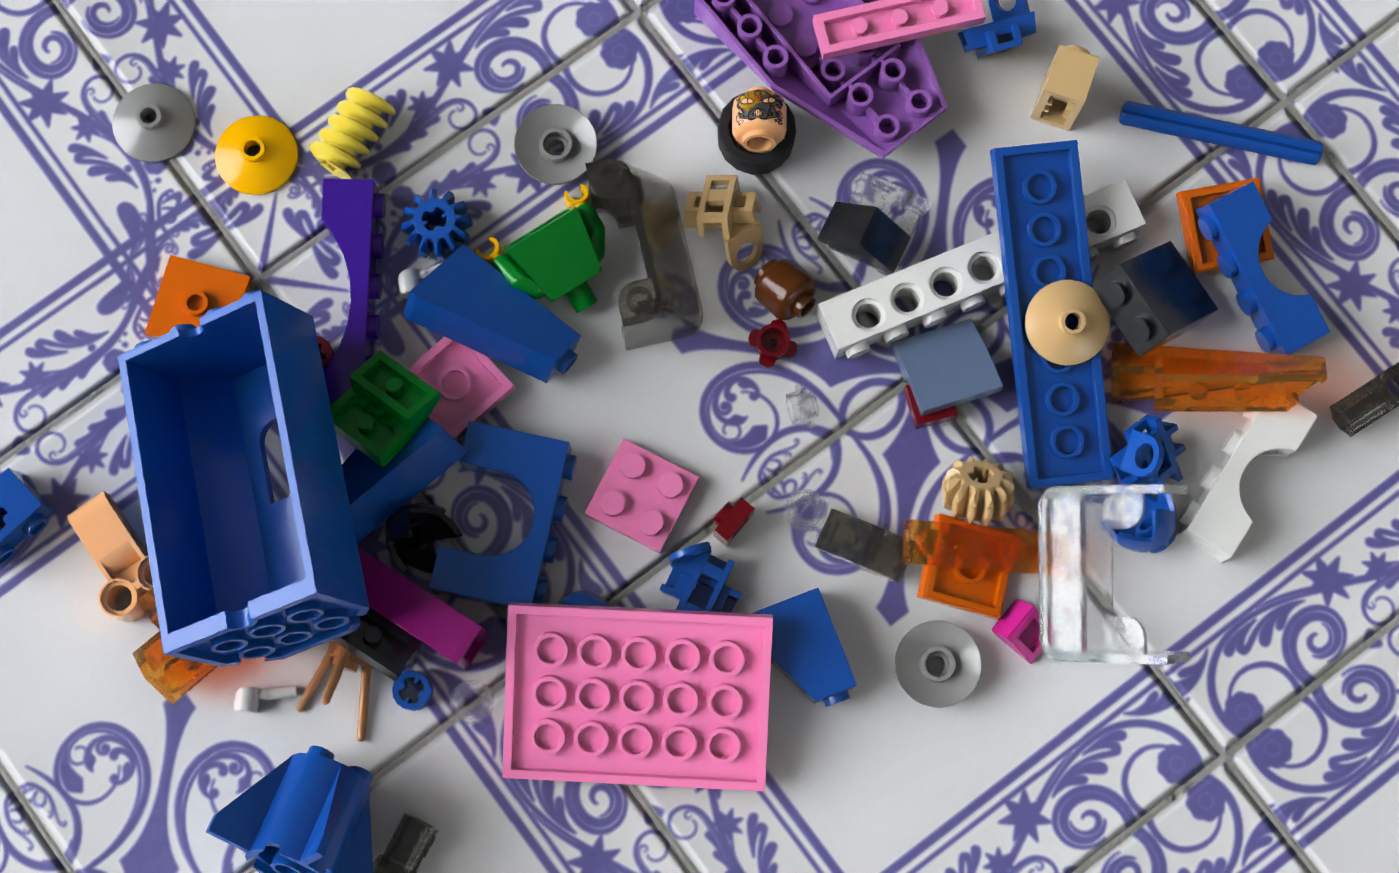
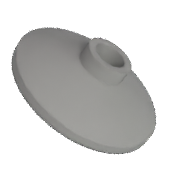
[112,83,196,163]
[514,104,597,185]
[895,620,982,708]

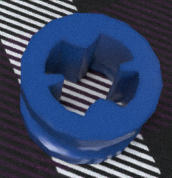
[392,671,434,711]

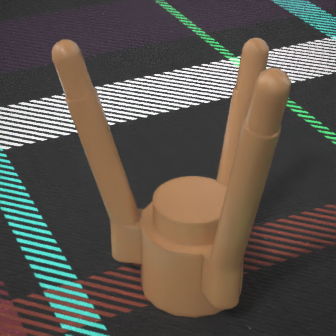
[296,641,372,742]

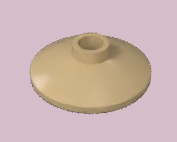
[1025,280,1110,365]

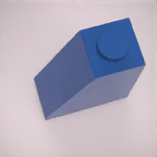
[750,587,857,707]

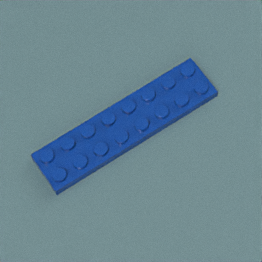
[990,140,1114,489]

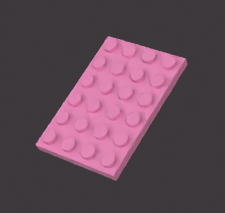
[502,602,773,792]

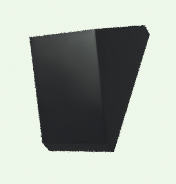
[817,201,911,274]

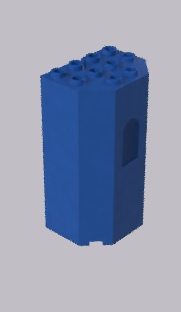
[118,290,370,667]

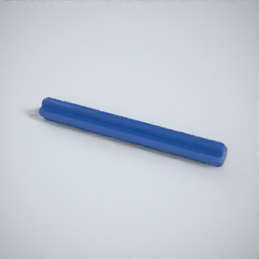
[1119,101,1323,165]

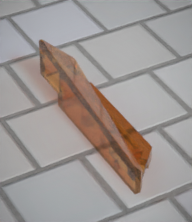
[1111,343,1327,412]

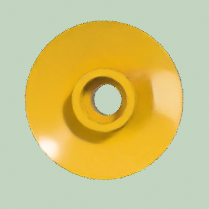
[215,115,298,195]

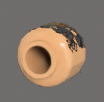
[732,87,787,153]

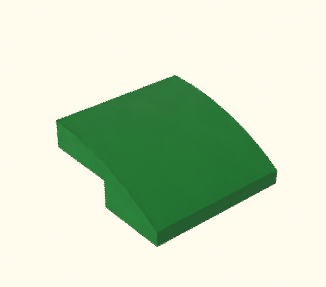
[330,350,441,468]

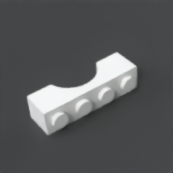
[1177,388,1318,563]

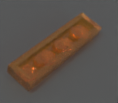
[902,520,1069,577]

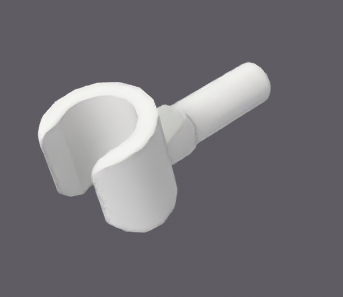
[398,262,442,299]
[234,685,297,713]

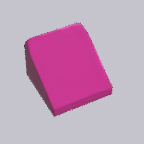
[991,599,1058,664]

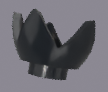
[385,503,463,575]

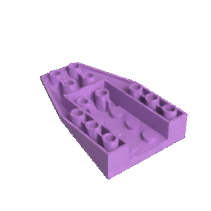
[694,0,948,159]

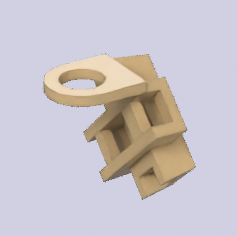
[684,175,763,271]

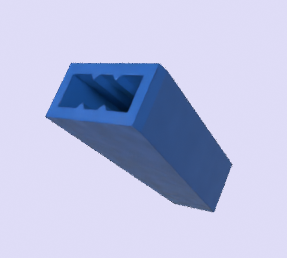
[403,244,581,383]
[342,418,467,544]

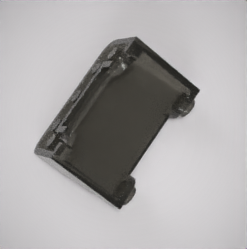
[585,158,703,351]

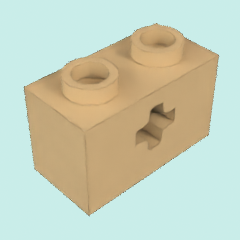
[1030,44,1100,131]

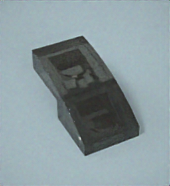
[815,508,916,584]

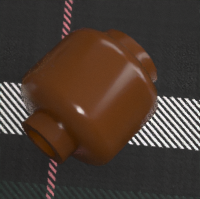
[754,259,816,320]

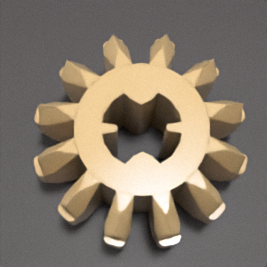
[942,456,1015,526]

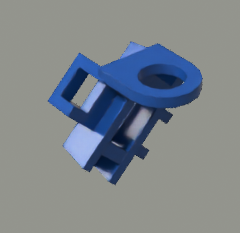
[957,0,1037,59]
[1109,415,1186,495]
[660,542,742,613]

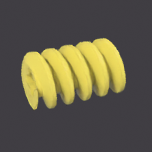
[310,87,396,179]

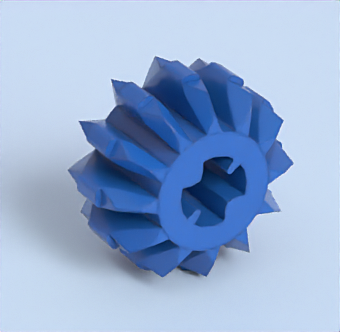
[401,188,473,261]

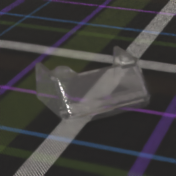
[1038,484,1190,665]

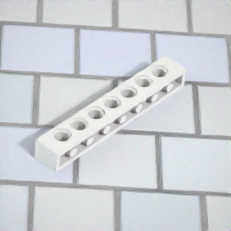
[816,179,1146,359]

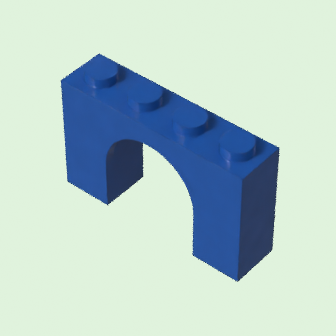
[429,421,577,608]

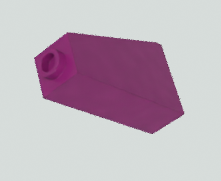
[358,547,490,671]

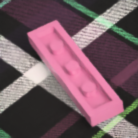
[812,0,986,60]

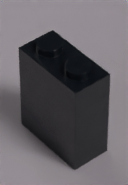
[1091,241,1218,357]

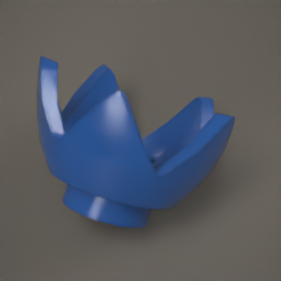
[1099,479,1177,553]

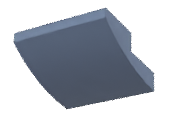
[891,319,1003,416]

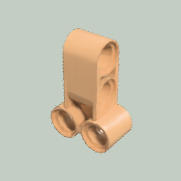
[67,491,154,622]

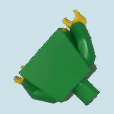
[476,184,605,313]

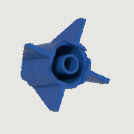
[206,746,374,873]

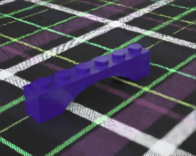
[321,179,386,434]

